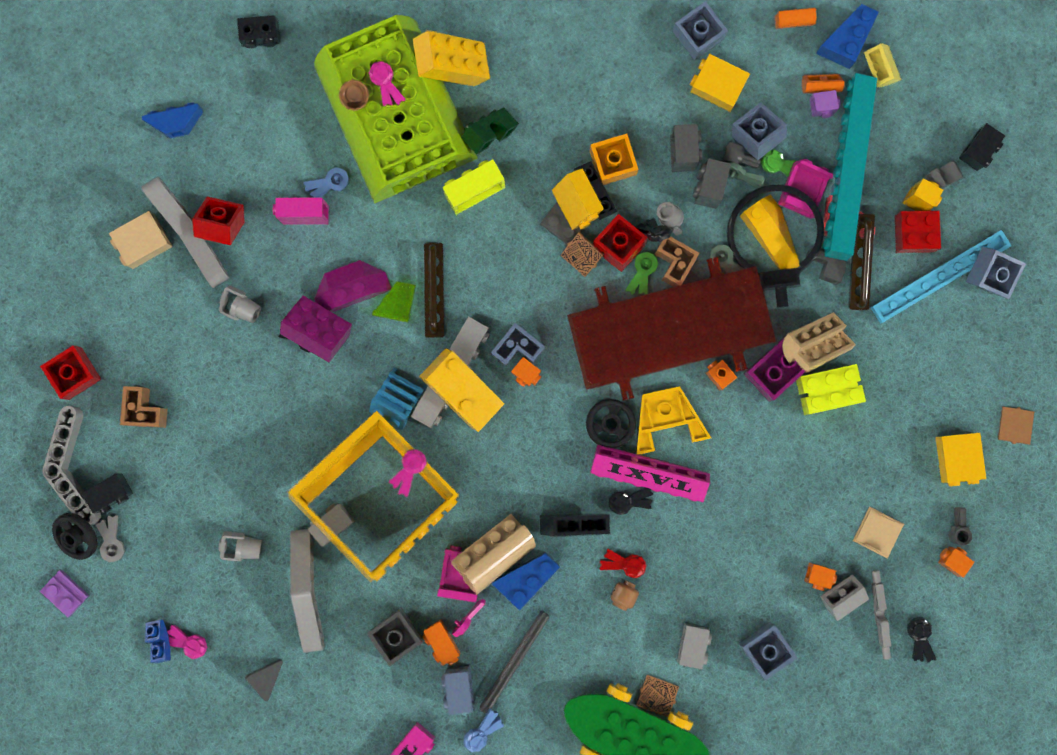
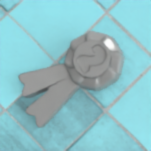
[96,515,125,563]

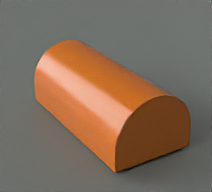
[775,8,816,29]
[802,74,844,93]

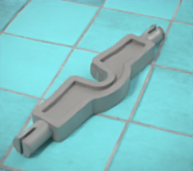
[871,570,891,659]

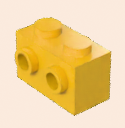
[902,178,943,211]

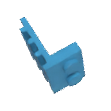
[369,368,427,430]

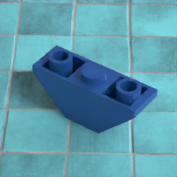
[142,103,203,139]

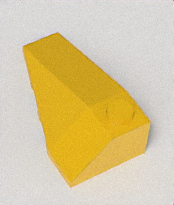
[740,194,800,270]

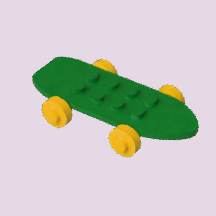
[564,683,709,755]

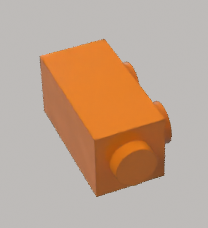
[423,619,461,666]

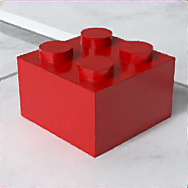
[192,196,244,245]
[894,211,941,253]
[593,214,648,272]
[40,345,102,400]

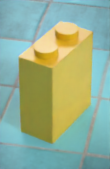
[690,53,750,112]
[551,168,604,230]
[936,433,986,486]

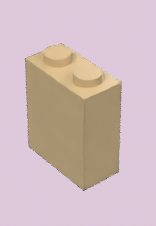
[109,211,173,269]

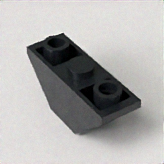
[574,161,617,220]

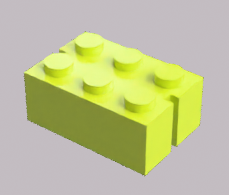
[442,159,505,215]
[796,364,866,415]

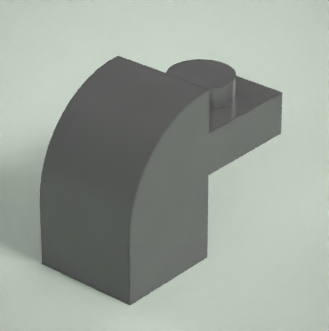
[925,161,964,189]
[806,248,846,285]

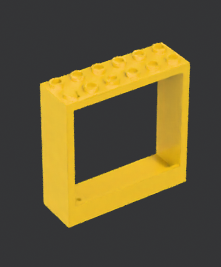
[288,411,459,583]

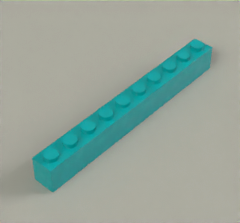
[823,73,878,261]

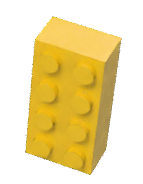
[413,30,490,86]

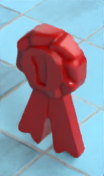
[600,549,647,578]

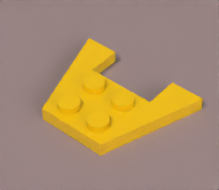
[636,386,711,455]

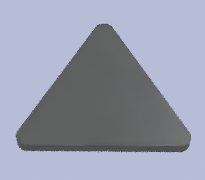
[245,659,283,701]

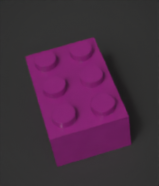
[280,295,352,363]
[743,335,806,402]

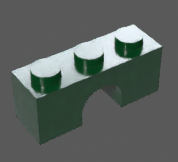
[461,107,519,155]

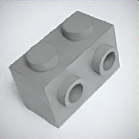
[308,503,355,547]
[821,574,869,621]
[677,623,712,669]

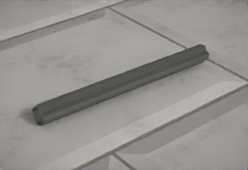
[479,611,549,714]

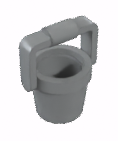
[657,202,684,236]
[219,285,261,323]
[218,531,262,562]

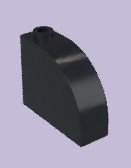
[540,514,610,537]

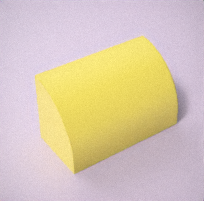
[864,43,901,87]

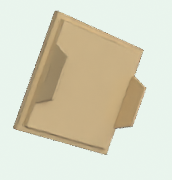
[853,506,904,558]

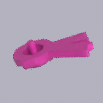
[369,61,406,107]
[389,449,427,497]
[452,599,486,637]
[167,625,207,659]

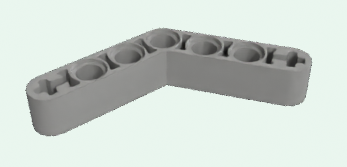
[141,176,230,288]
[42,406,101,525]
[290,529,325,653]

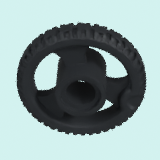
[586,399,636,449]
[52,513,98,560]

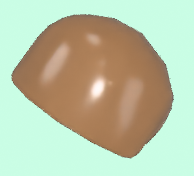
[339,80,369,111]

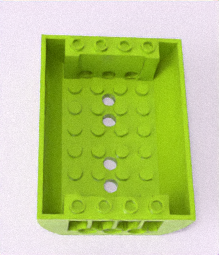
[314,15,478,204]

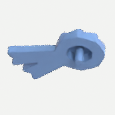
[303,167,349,198]
[463,708,504,752]

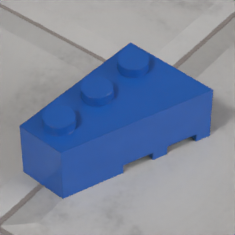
[816,4,879,69]
[491,552,560,611]

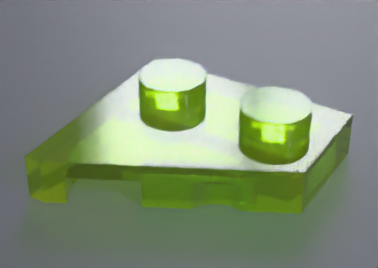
[372,281,416,323]

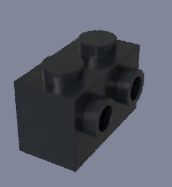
[237,15,280,49]
[959,123,1005,171]
[81,473,133,515]

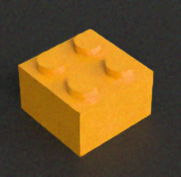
[589,134,639,185]

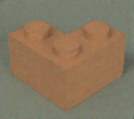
[654,236,700,289]
[120,386,168,428]

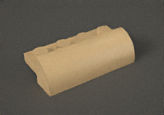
[783,312,856,372]
[451,514,536,595]

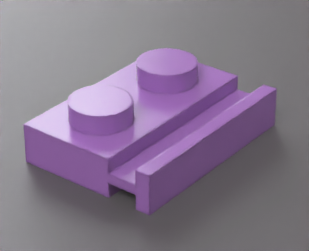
[40,570,89,617]

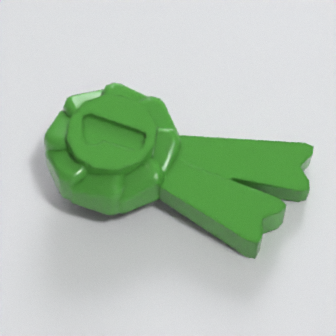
[761,150,796,177]
[625,252,658,295]

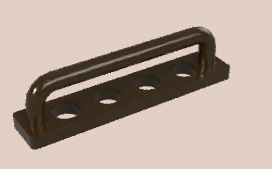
[849,214,875,310]
[424,243,444,338]

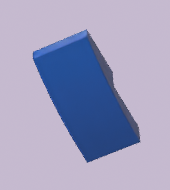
[145,620,171,663]

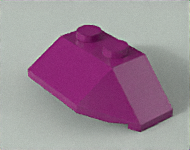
[314,260,392,313]

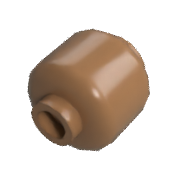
[610,580,639,611]

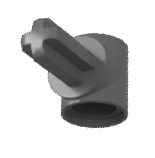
[722,143,761,168]
[948,507,972,545]

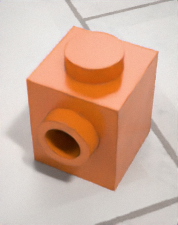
[511,357,541,387]
[705,360,737,391]
[938,546,975,578]
[804,562,837,591]

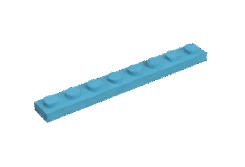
[870,230,1012,324]

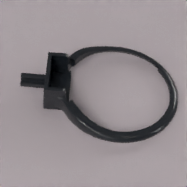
[727,184,824,308]

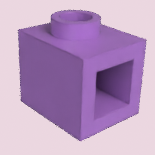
[809,90,840,118]

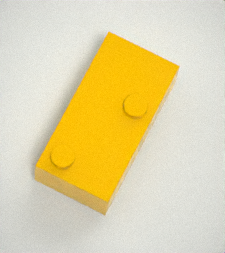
[419,348,504,432]

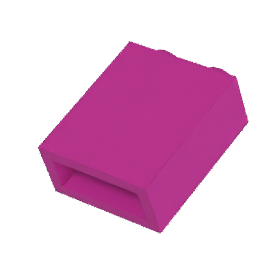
[273,198,329,225]

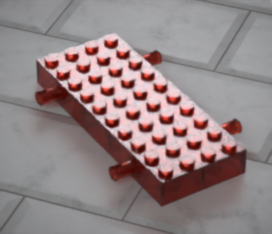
[567,257,776,401]

